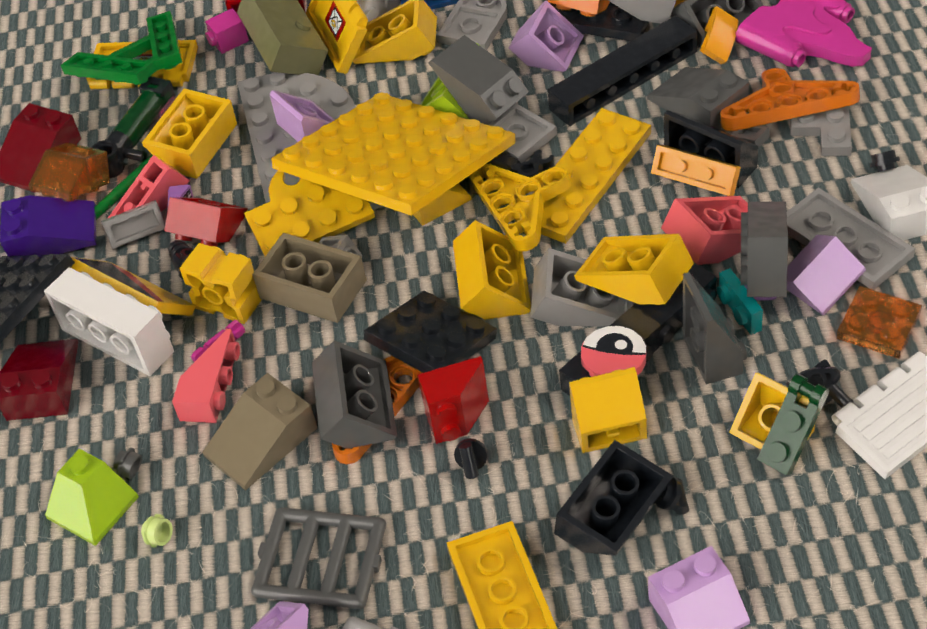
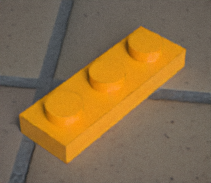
[651,145,741,196]

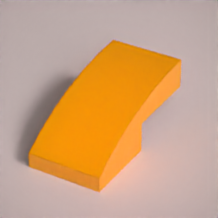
[700,6,738,64]

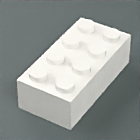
[44,267,174,376]

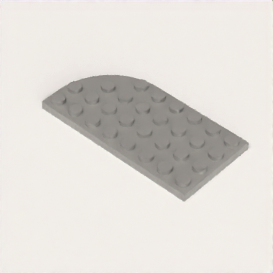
[237,72,384,210]

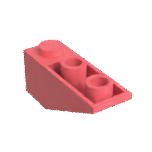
[172,329,240,423]

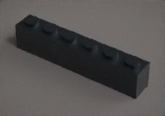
[547,16,697,127]
[559,263,717,396]

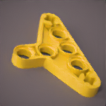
[469,164,571,252]

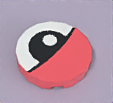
[581,326,646,377]

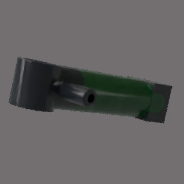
[90,76,176,179]

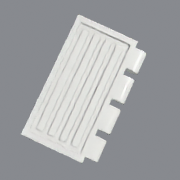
[831,351,927,479]

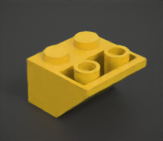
[569,367,647,453]

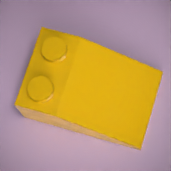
[353,0,437,64]
[574,234,694,305]

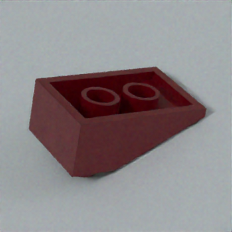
[0,103,82,192]
[0,339,78,421]

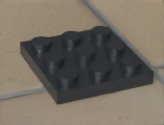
[364,291,497,373]

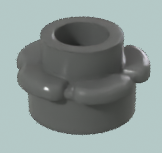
[113,448,142,479]

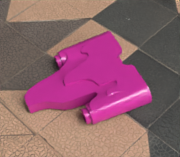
[735,0,872,67]

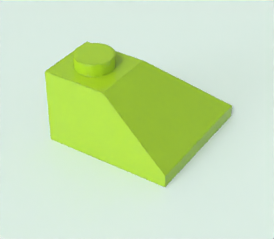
[45,448,139,546]

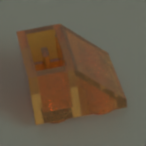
[29,142,110,201]

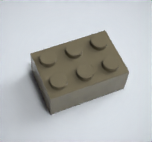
[252,233,367,323]

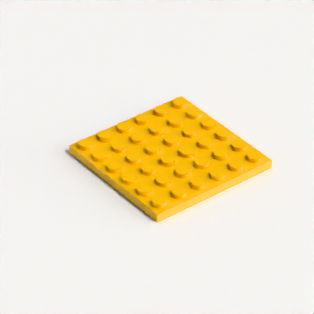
[271,93,515,216]

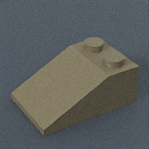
[202,373,317,491]

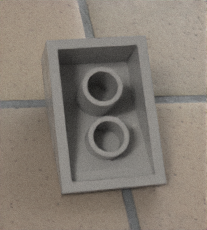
[530,248,633,327]

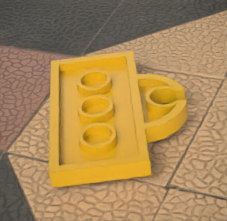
[244,170,375,257]

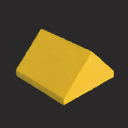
[729,372,816,450]

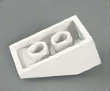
[851,165,927,241]

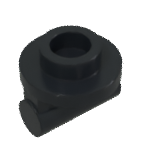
[454,438,488,479]
[655,476,689,515]

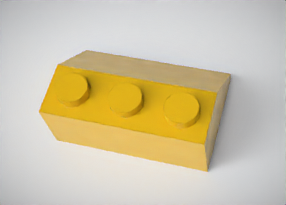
[142,88,237,179]
[453,220,531,320]

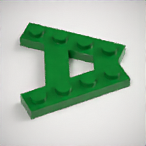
[61,11,183,85]

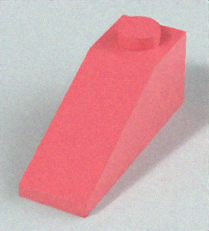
[107,155,190,219]

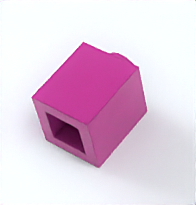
[205,8,249,54]

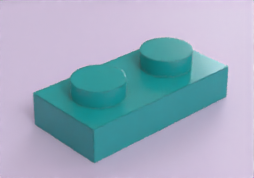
[717,268,763,335]

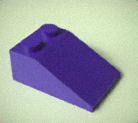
[0,195,96,256]

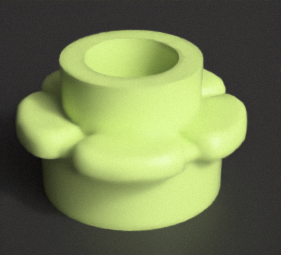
[141,514,173,548]

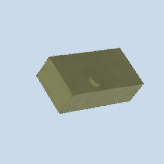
[237,0,328,75]

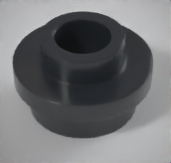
[869,150,900,172]

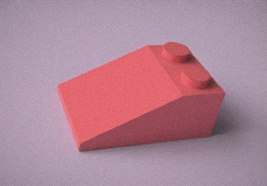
[661,196,748,265]

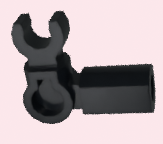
[487,149,554,178]

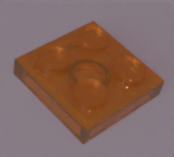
[836,286,922,359]

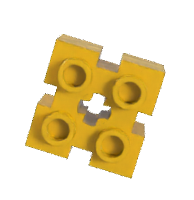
[180,243,262,324]

